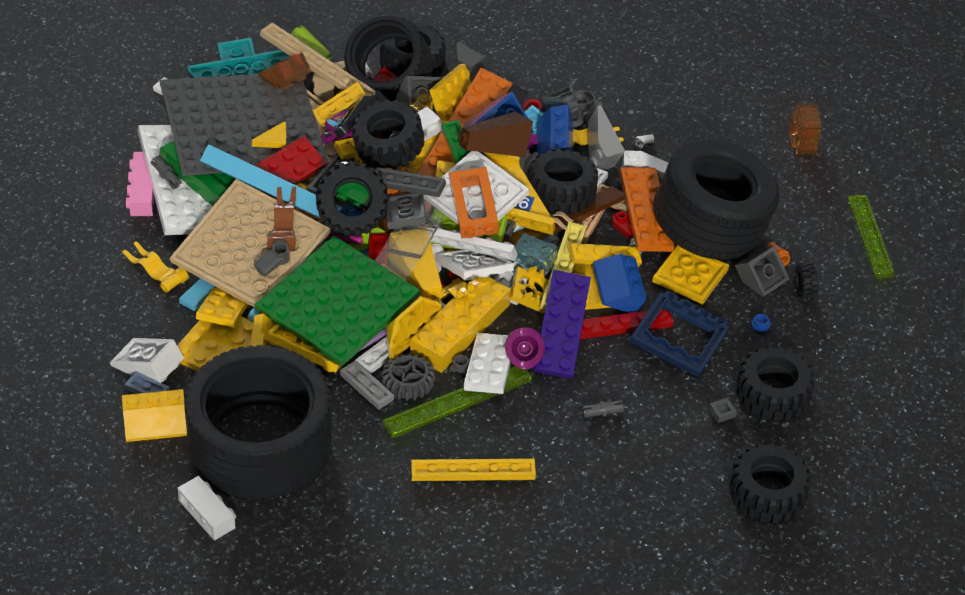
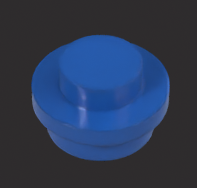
[751,314,771,332]

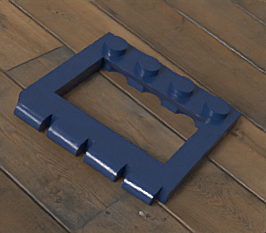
[630,290,729,377]

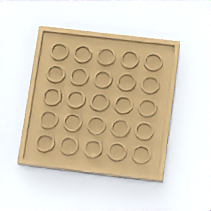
[170,179,330,307]

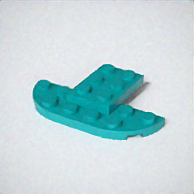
[187,38,291,78]

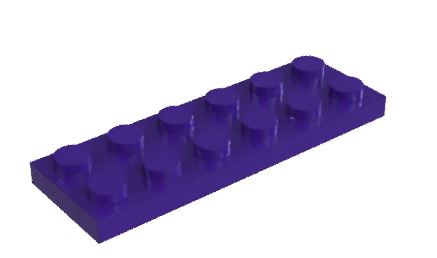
[534,270,591,379]

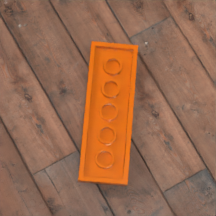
[619,167,675,252]

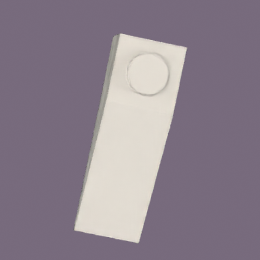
[622,151,668,180]

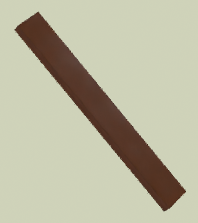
[502,186,625,252]

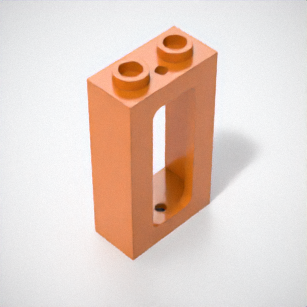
[449,167,499,239]

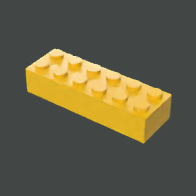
[410,277,511,373]

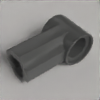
[253,240,290,277]

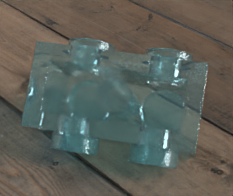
[514,233,558,274]

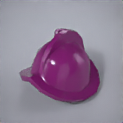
[505,327,545,370]

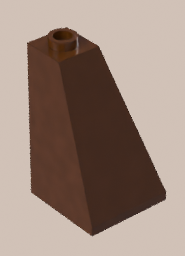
[458,112,533,157]

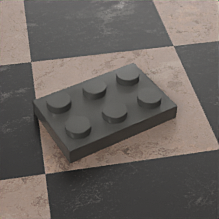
[387,192,426,230]

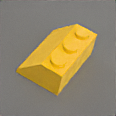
[122,389,187,442]

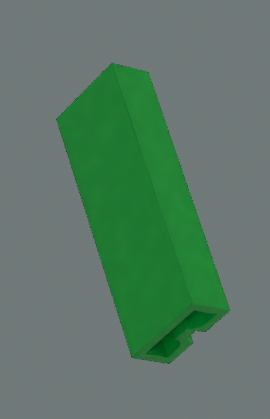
[159,141,252,206]

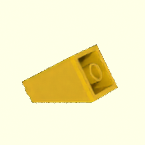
[388,230,442,302]

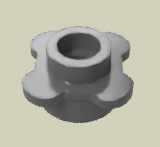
[450,355,470,374]

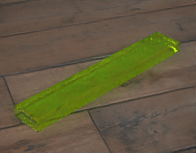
[848,195,895,279]

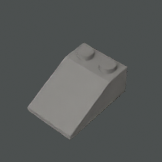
[588,105,625,170]

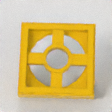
[510,266,549,314]

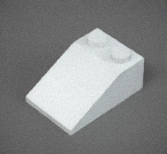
[110,338,184,383]

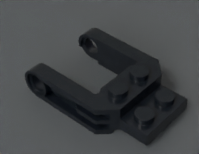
[333,90,401,169]

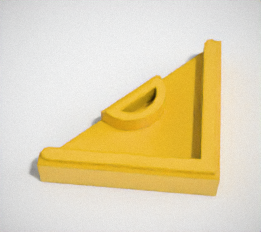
[252,122,286,148]

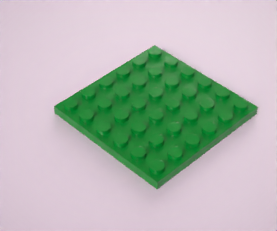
[254,235,420,367]

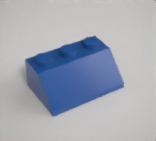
[537,104,573,154]
[592,254,647,313]

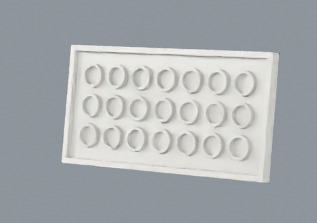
[137,125,213,235]

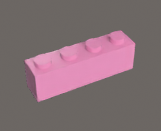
[126,152,154,216]

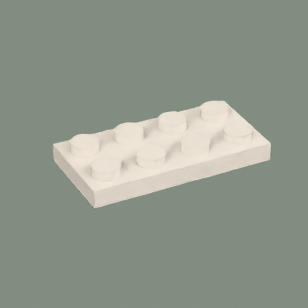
[464,333,511,394]

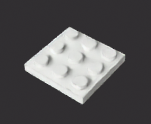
[435,249,514,280]

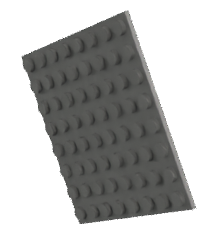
[160,72,329,176]

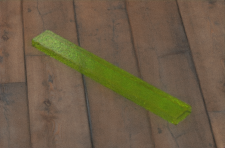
[383,366,532,438]

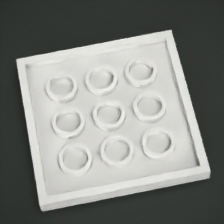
[424,151,529,238]

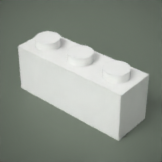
[178,476,236,541]

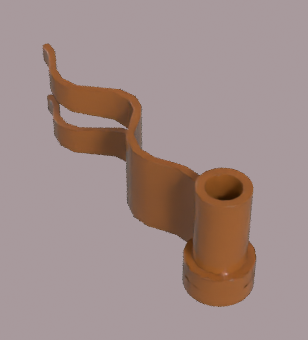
[267,187,296,250]

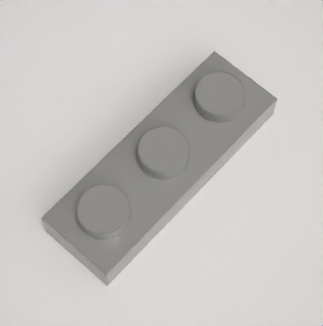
[340,361,394,410]

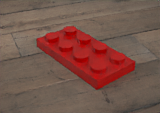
[255,136,327,198]

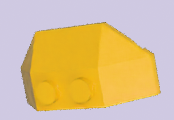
[386,296,442,360]

